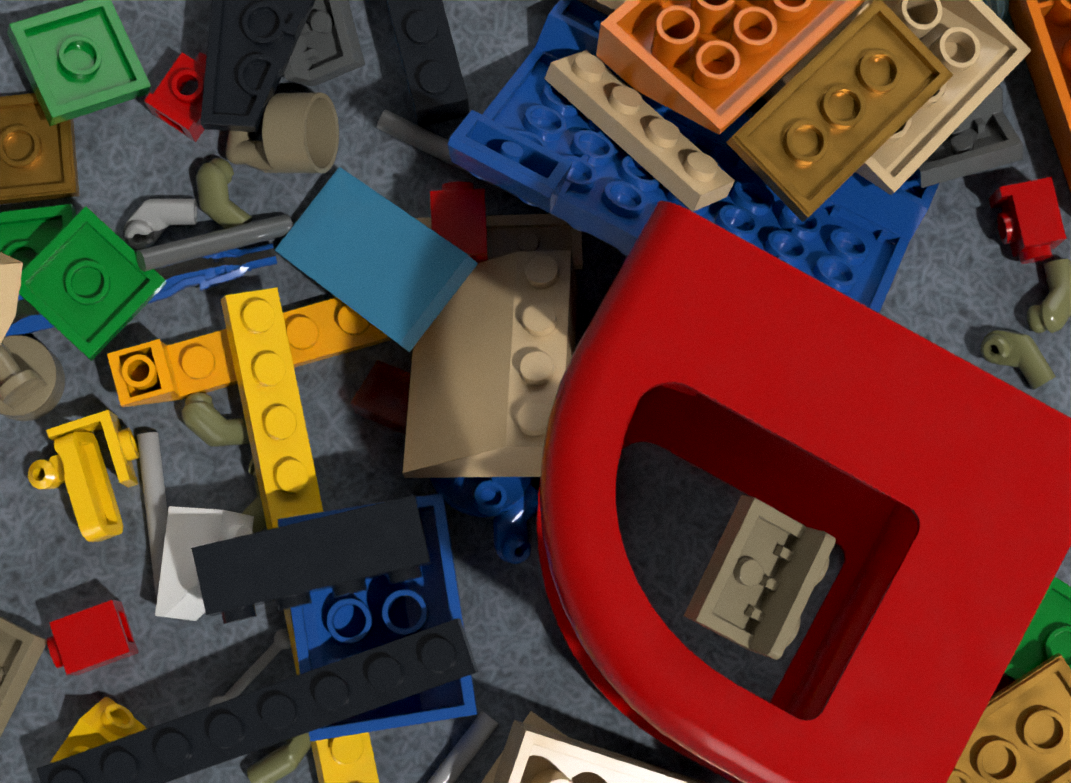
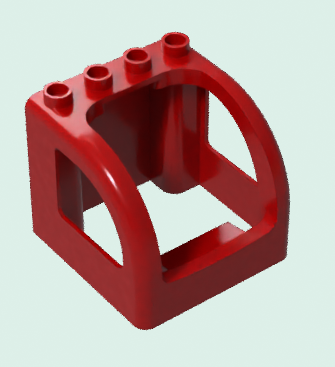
[536,201,1071,783]

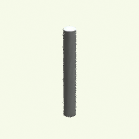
[137,214,293,272]

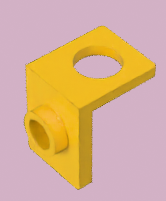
[46,410,139,488]

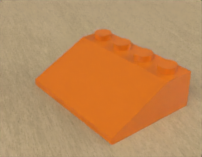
[596,0,865,135]

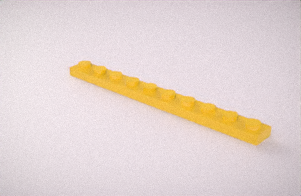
[220,287,379,783]

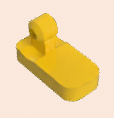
[28,432,123,542]

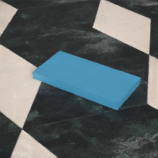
[274,166,478,352]

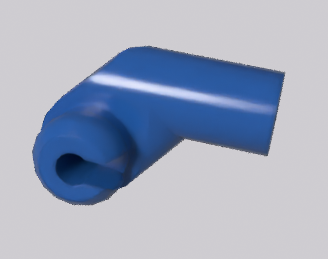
[493,484,539,564]

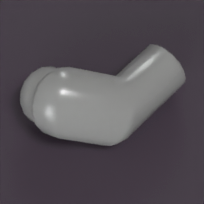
[123,198,197,250]

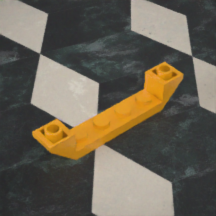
[107,298,438,407]

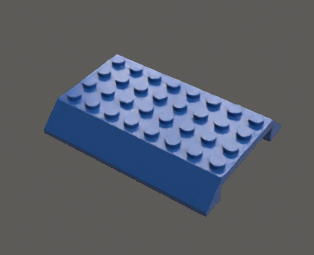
[447,0,939,313]

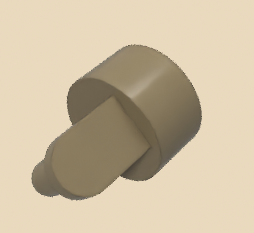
[226,92,339,173]
[0,335,65,421]

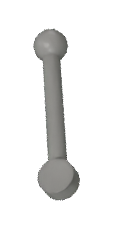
[209,628,291,707]

